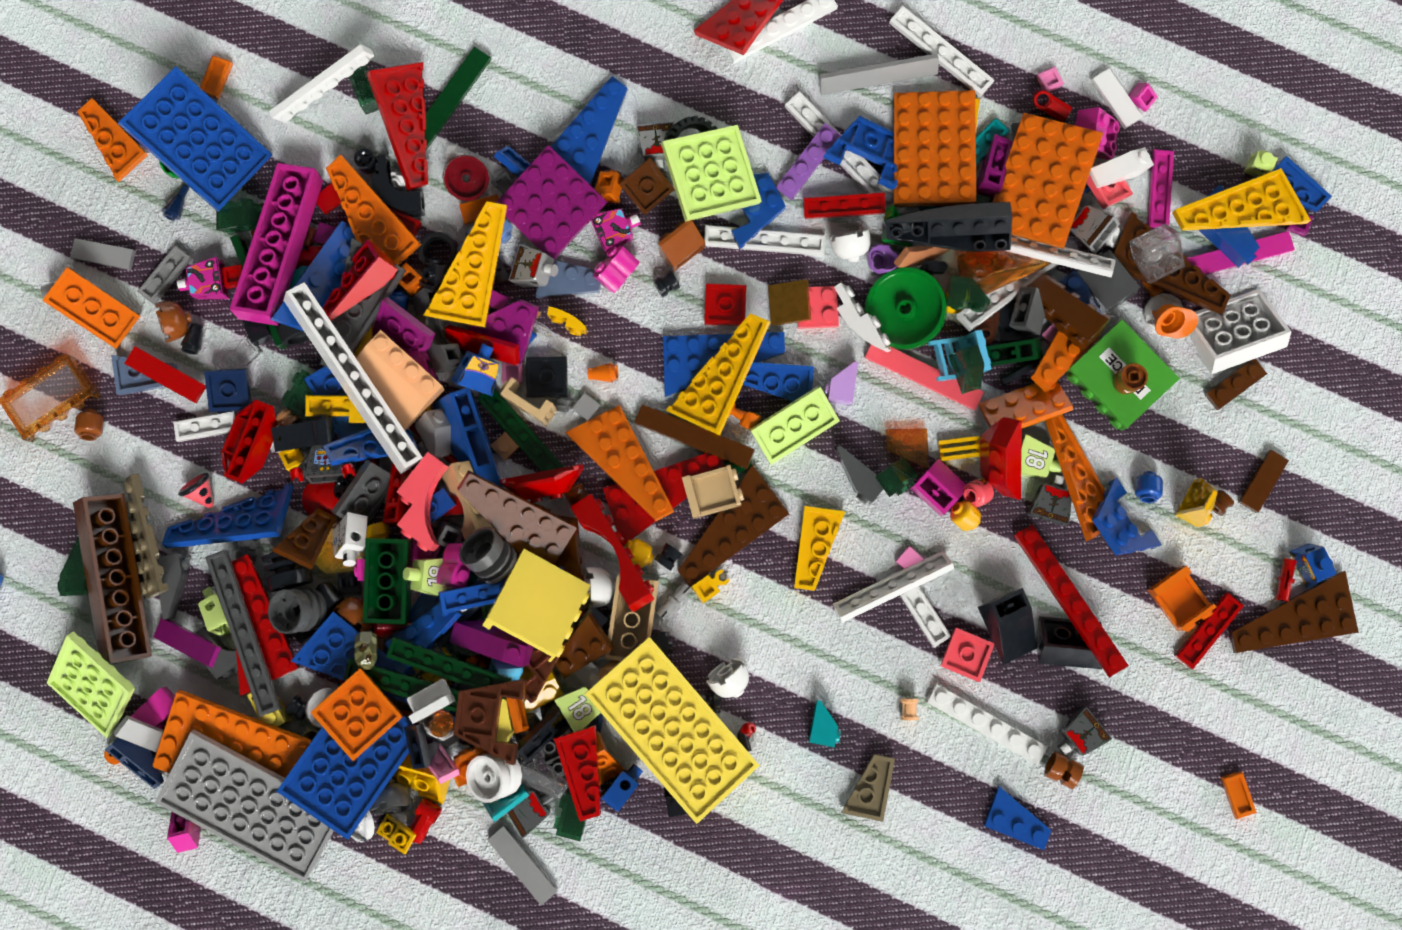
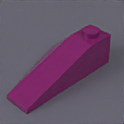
[449,620,534,667]

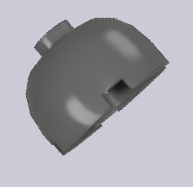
[369,779,412,814]

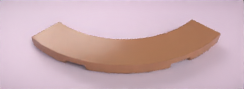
[894,245,951,268]

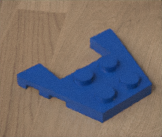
[823,116,898,191]
[732,173,786,249]
[1092,477,1162,556]

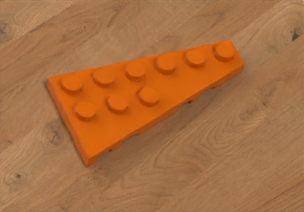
[326,154,422,266]
[565,405,674,521]
[1045,414,1105,541]

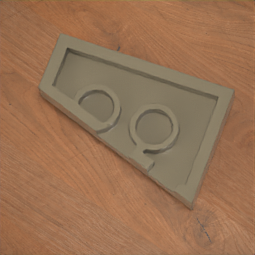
[841,754,895,822]

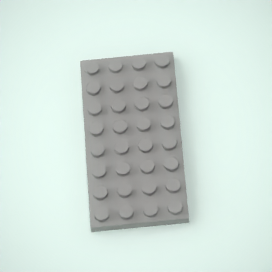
[155,730,334,883]

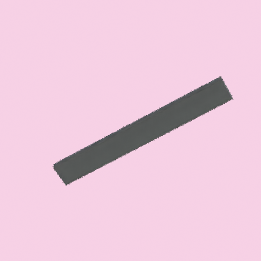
[205,550,282,717]

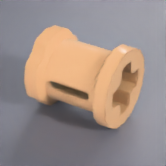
[900,699,919,720]

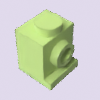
[1244,150,1278,177]

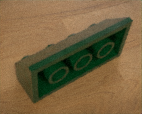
[363,537,413,624]

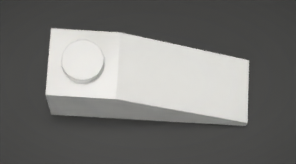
[1090,147,1154,188]

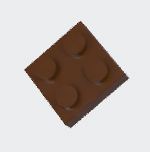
[618,157,675,215]

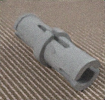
[655,582,693,621]

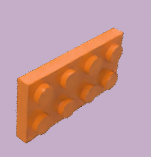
[42,267,141,349]
[979,381,1073,428]

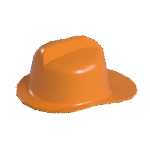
[1152,304,1198,338]

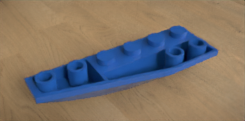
[434,388,504,488]

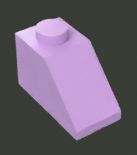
[824,362,858,405]

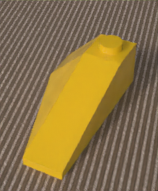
[1175,478,1218,527]
[392,753,450,805]

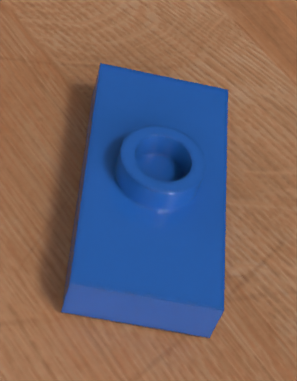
[494,146,531,177]
[430,488,456,524]

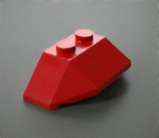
[221,400,277,483]
[980,417,1022,500]
[499,464,584,503]

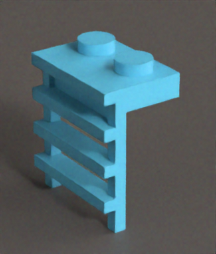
[928,330,991,382]

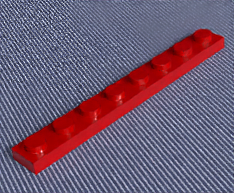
[1014,524,1129,678]

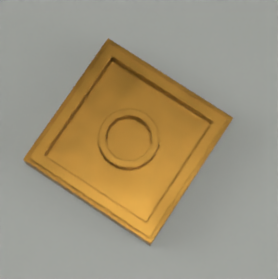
[768,279,811,326]

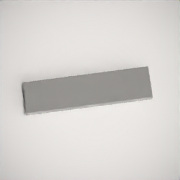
[488,825,558,906]

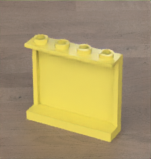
[482,549,591,662]

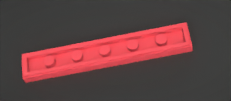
[865,345,984,411]

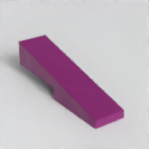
[153,618,221,668]

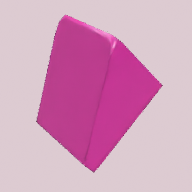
[1128,83,1158,112]

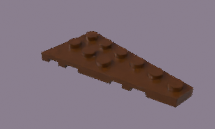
[1113,212,1231,315]
[678,465,789,587]
[1229,571,1359,653]

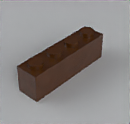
[1028,273,1111,351]

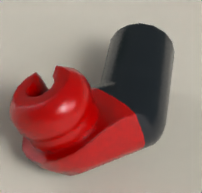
[737,722,756,752]

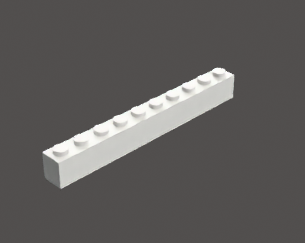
[283,282,423,474]

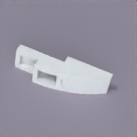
[834,283,891,352]

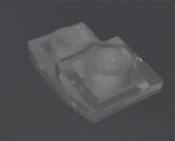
[217,336,263,370]

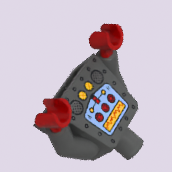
[289,444,356,484]

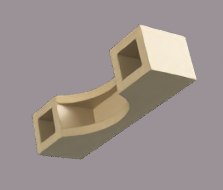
[442,461,495,540]

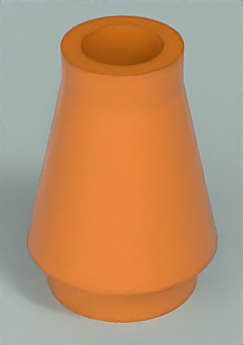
[587,363,619,383]

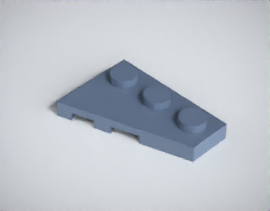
[535,260,601,298]
[111,355,178,395]

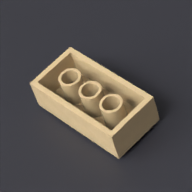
[605,575,659,661]

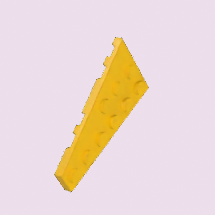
[1172,168,1311,231]
[423,201,507,327]
[665,313,770,435]

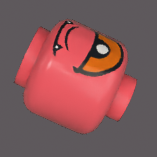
[963,478,994,507]

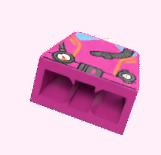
[591,209,641,256]
[177,257,229,299]

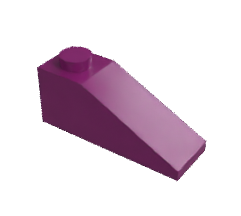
[976,134,1013,202]

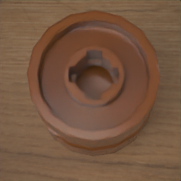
[1112,363,1148,395]
[1044,751,1084,789]

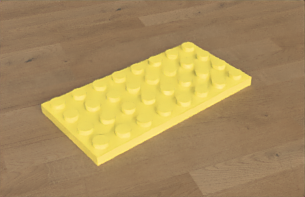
[584,637,760,824]

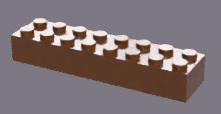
[73,494,152,665]

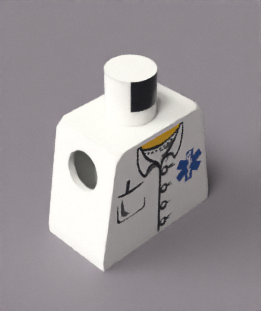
[332,512,367,566]

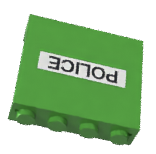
[1066,320,1180,431]

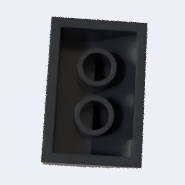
[1037,616,1102,669]

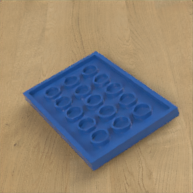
[118,66,272,212]
[276,714,416,840]

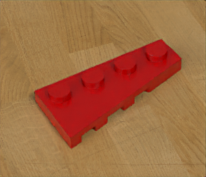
[554,725,601,822]

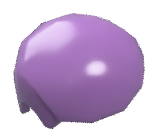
[866,244,899,275]

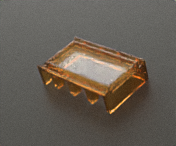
[0,354,101,443]

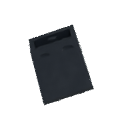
[978,588,1037,665]

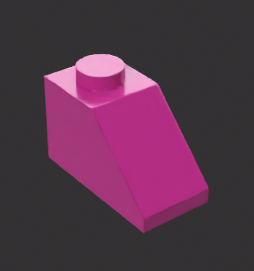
[167,811,201,853]

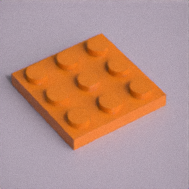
[310,668,404,761]

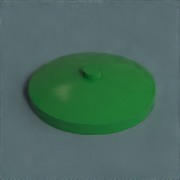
[865,267,947,350]

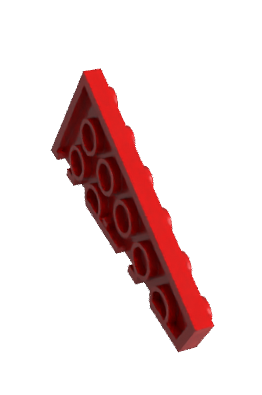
[694,0,783,56]
[232,554,300,696]

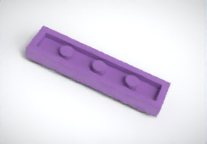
[776,123,841,201]

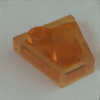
[885,429,929,469]

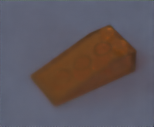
[957,251,1051,298]

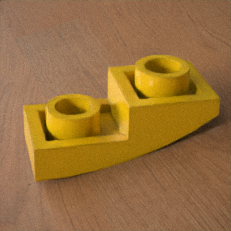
[547,306,588,336]
[376,814,416,854]

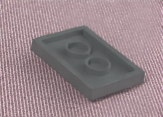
[332,459,391,526]

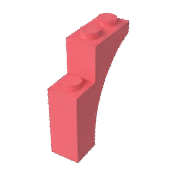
[397,452,449,552]

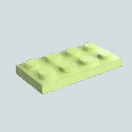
[749,386,840,465]

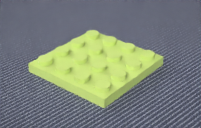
[661,125,762,222]
[47,631,135,738]

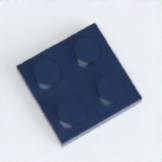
[204,368,252,412]

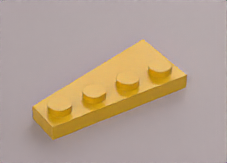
[794,506,846,591]

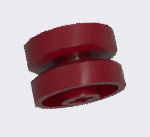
[442,154,489,201]

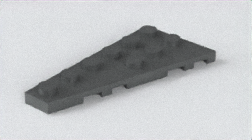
[320,238,406,369]

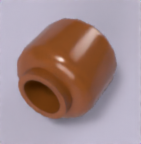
[74,409,104,441]

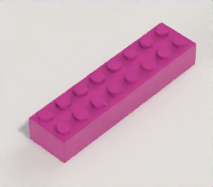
[230,163,323,326]

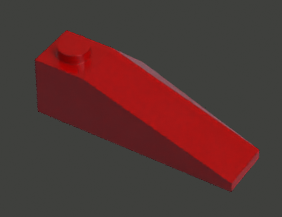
[322,239,398,321]

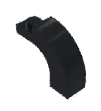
[371,154,425,217]

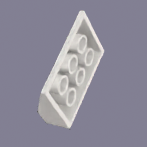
[1191,289,1291,374]

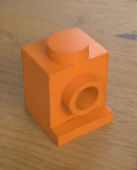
[595,170,623,204]
[398,263,424,298]

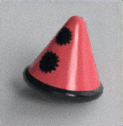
[178,473,214,508]

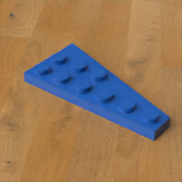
[270,221,356,331]
[162,483,294,549]
[291,611,413,705]

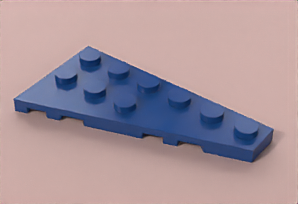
[551,76,628,185]
[663,332,785,397]

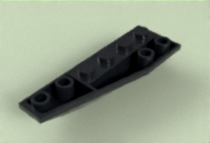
[886,202,1012,252]

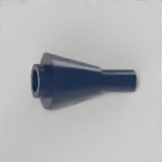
[161,185,189,221]

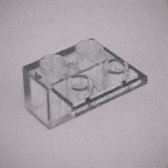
[1129,224,1185,284]

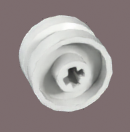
[466,753,522,803]

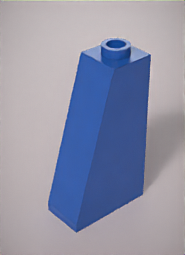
[1199,185,1260,268]

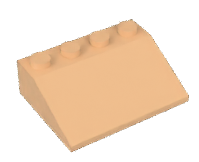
[356,330,444,431]

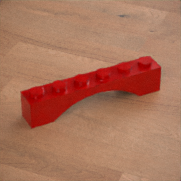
[570,494,654,612]

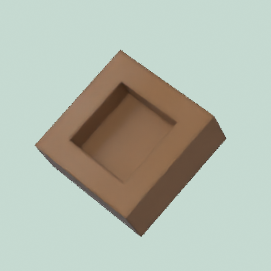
[491,432,520,461]

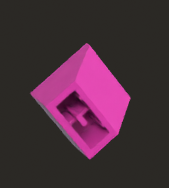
[1075,107,1120,160]
[910,459,966,516]

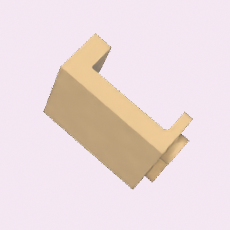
[500,377,557,427]
[682,465,744,519]

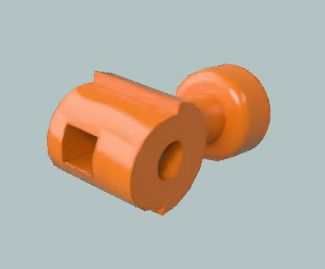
[729,403,762,429]

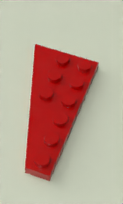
[367,62,428,190]
[603,453,725,547]

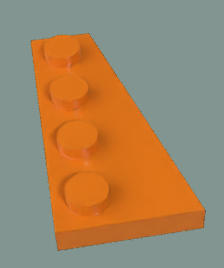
[77,98,148,182]
[1030,330,1099,392]

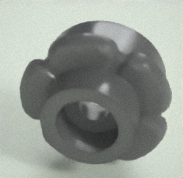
[554,399,573,413]

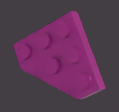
[373,297,435,353]
[469,299,539,364]

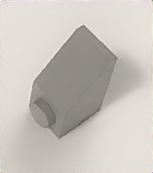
[414,409,451,458]

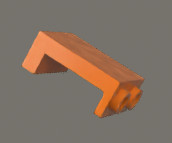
[1147,566,1216,632]

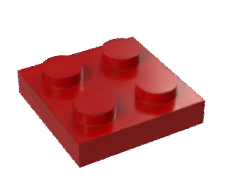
[704,283,747,326]

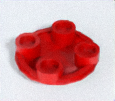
[302,482,339,515]

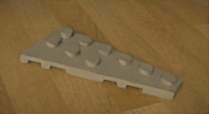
[124,474,169,599]

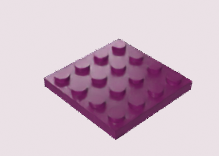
[496,145,607,260]

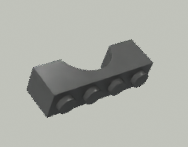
[411,288,463,373]

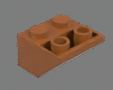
[658,220,705,272]

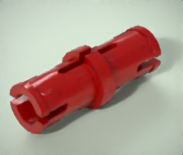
[1275,558,1297,602]

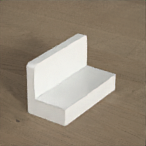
[407,679,456,724]

